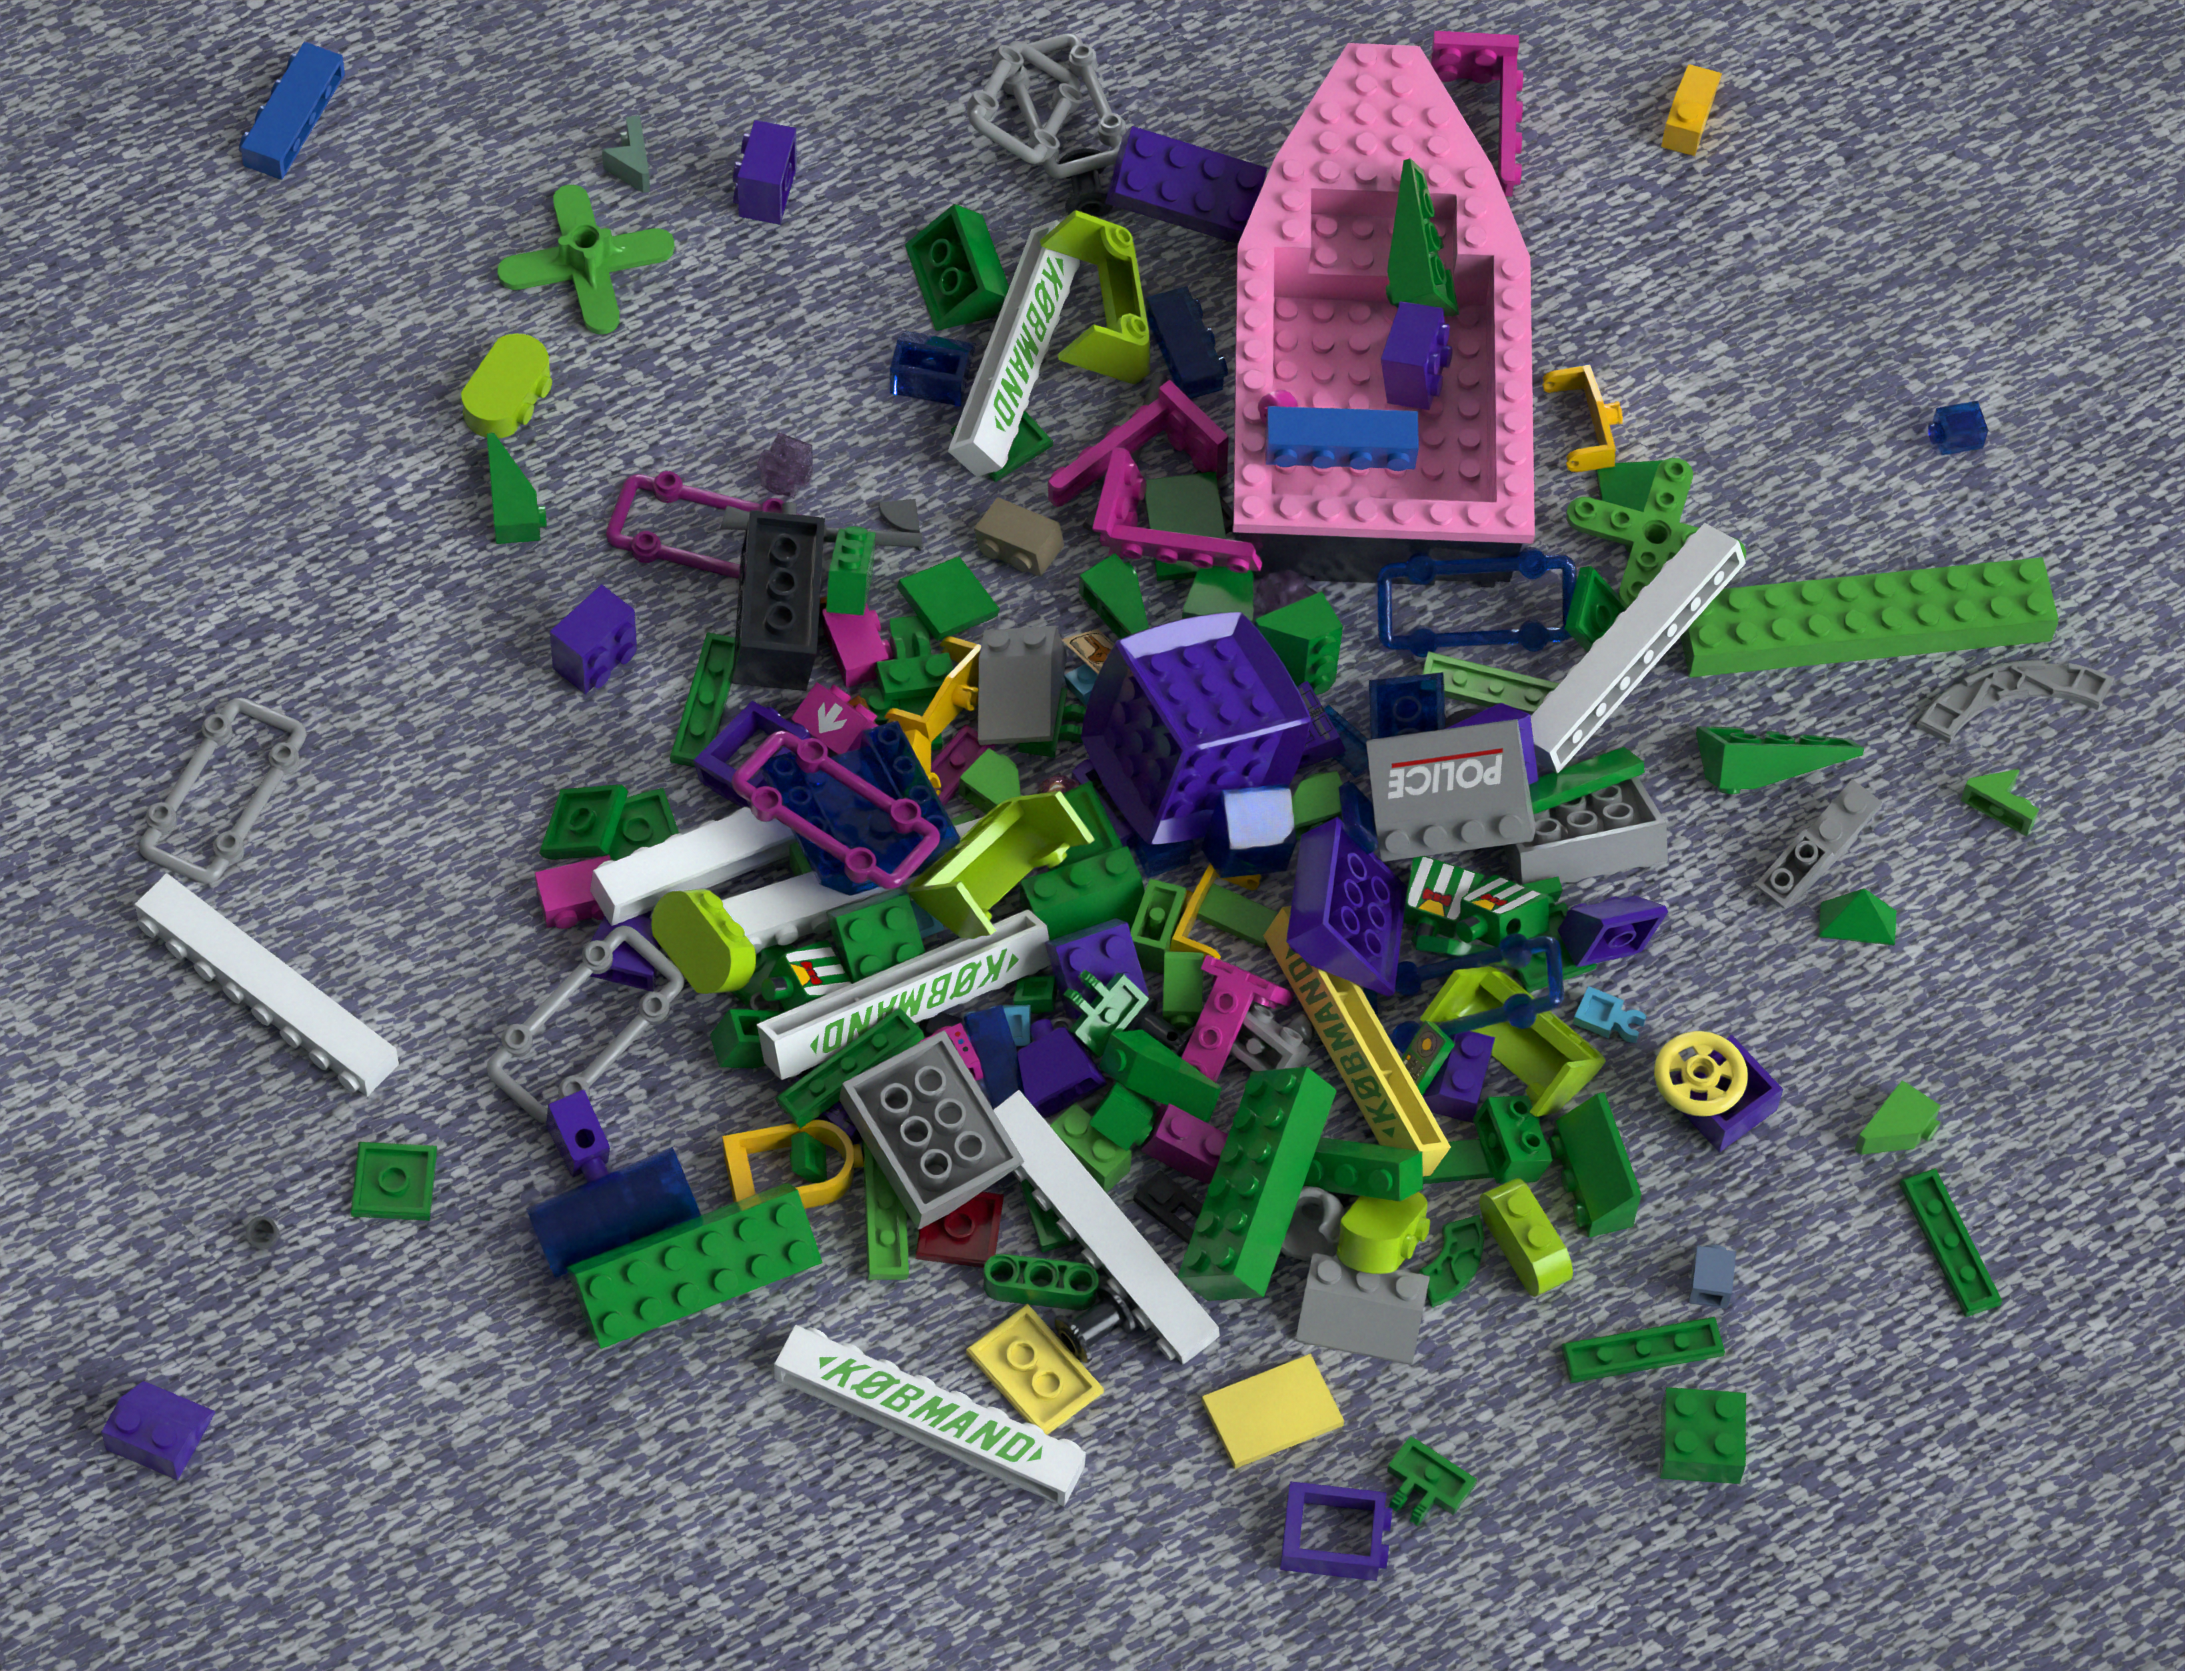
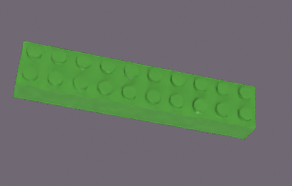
[1680,557,2059,678]

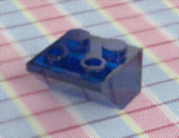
[890,330,976,406]
[1201,784,1297,878]

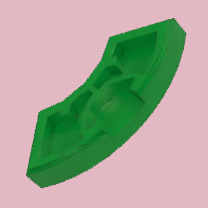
[1416,935,1523,970]
[1418,1215,1484,1308]

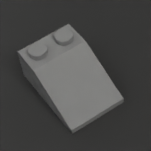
[978,626,1067,745]

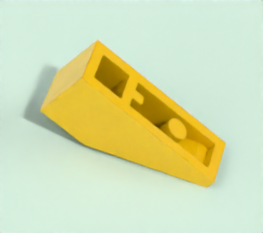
[1661,64,1722,156]

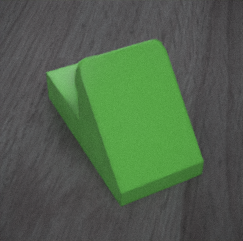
[1960,769,2039,837]

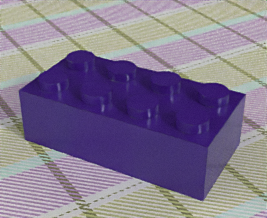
[1105,126,1267,243]

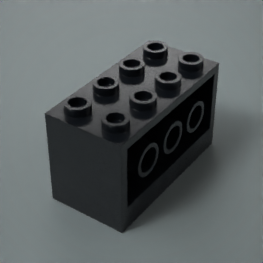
[732,510,825,691]

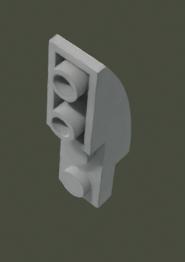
[1755,779,1882,909]

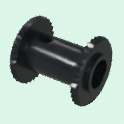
[1059,148,1113,217]
[1123,998,1196,1058]
[1054,1285,1135,1363]

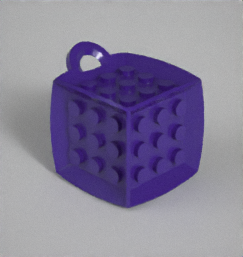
[1081,612,1311,844]

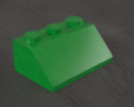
[905,204,1010,331]
[1254,591,1343,695]
[1019,846,1145,941]
[1549,1092,1642,1238]

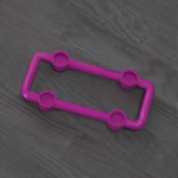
[606,471,802,580]
[731,731,940,889]

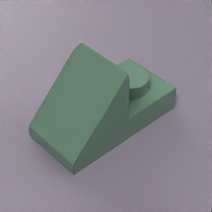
[602,115,650,193]

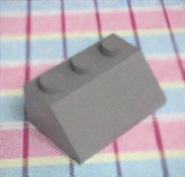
[1295,1253,1430,1365]

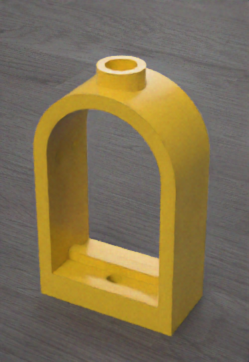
[722,1120,863,1209]

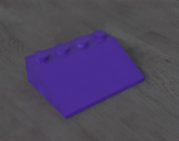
[1286,817,1407,997]

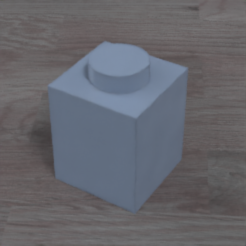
[1688,1245,1736,1309]

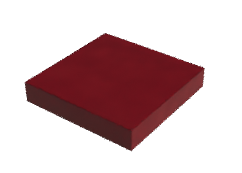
[915,1192,1004,1268]

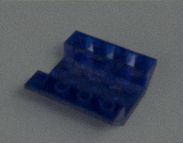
[760,721,961,896]

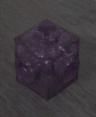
[757,432,813,499]
[1253,570,1318,616]

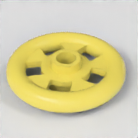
[1654,1031,1748,1116]

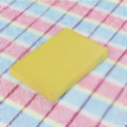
[966,1304,1104,1435]
[1201,1354,1344,1469]

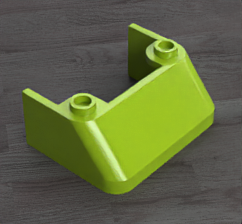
[1040,210,1151,384]
[907,791,1095,939]
[1420,966,1606,1117]

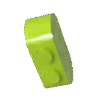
[461,333,552,439]
[651,889,756,994]
[1479,1178,1573,1297]
[1336,1192,1430,1274]

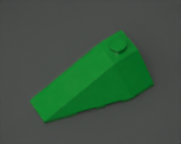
[1386,158,1460,317]

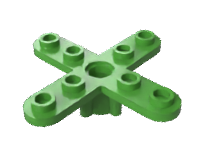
[498,184,675,334]
[1566,458,1746,609]

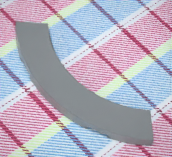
[1916,660,2115,744]

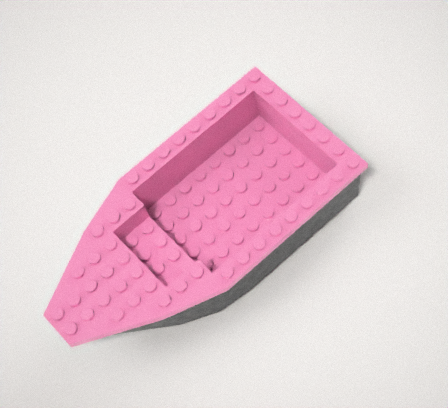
[1233,43,1535,588]

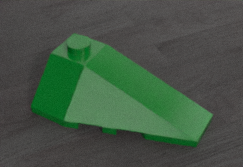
[1696,726,1864,794]

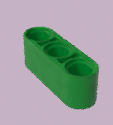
[983,1254,1098,1311]

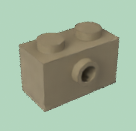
[974,497,1064,577]

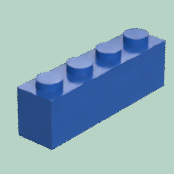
[239,41,345,180]
[1265,406,1419,471]

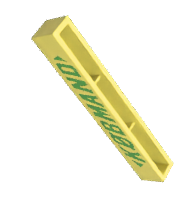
[1263,906,1451,1177]

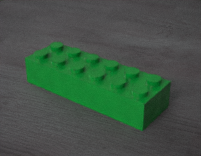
[1177,1066,1337,1301]
[566,1183,823,1349]

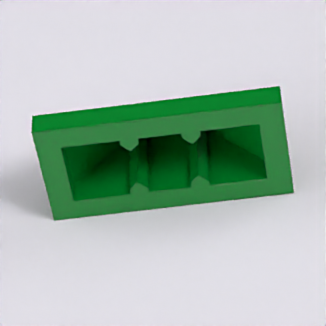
[1818,888,1897,946]

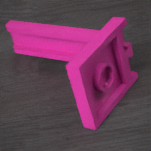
[1429,31,1523,197]
[1048,380,1229,507]
[1092,447,1262,573]
[1156,955,1295,1116]

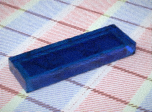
[964,1005,1025,1110]

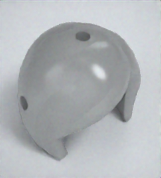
[1280,1186,1346,1262]

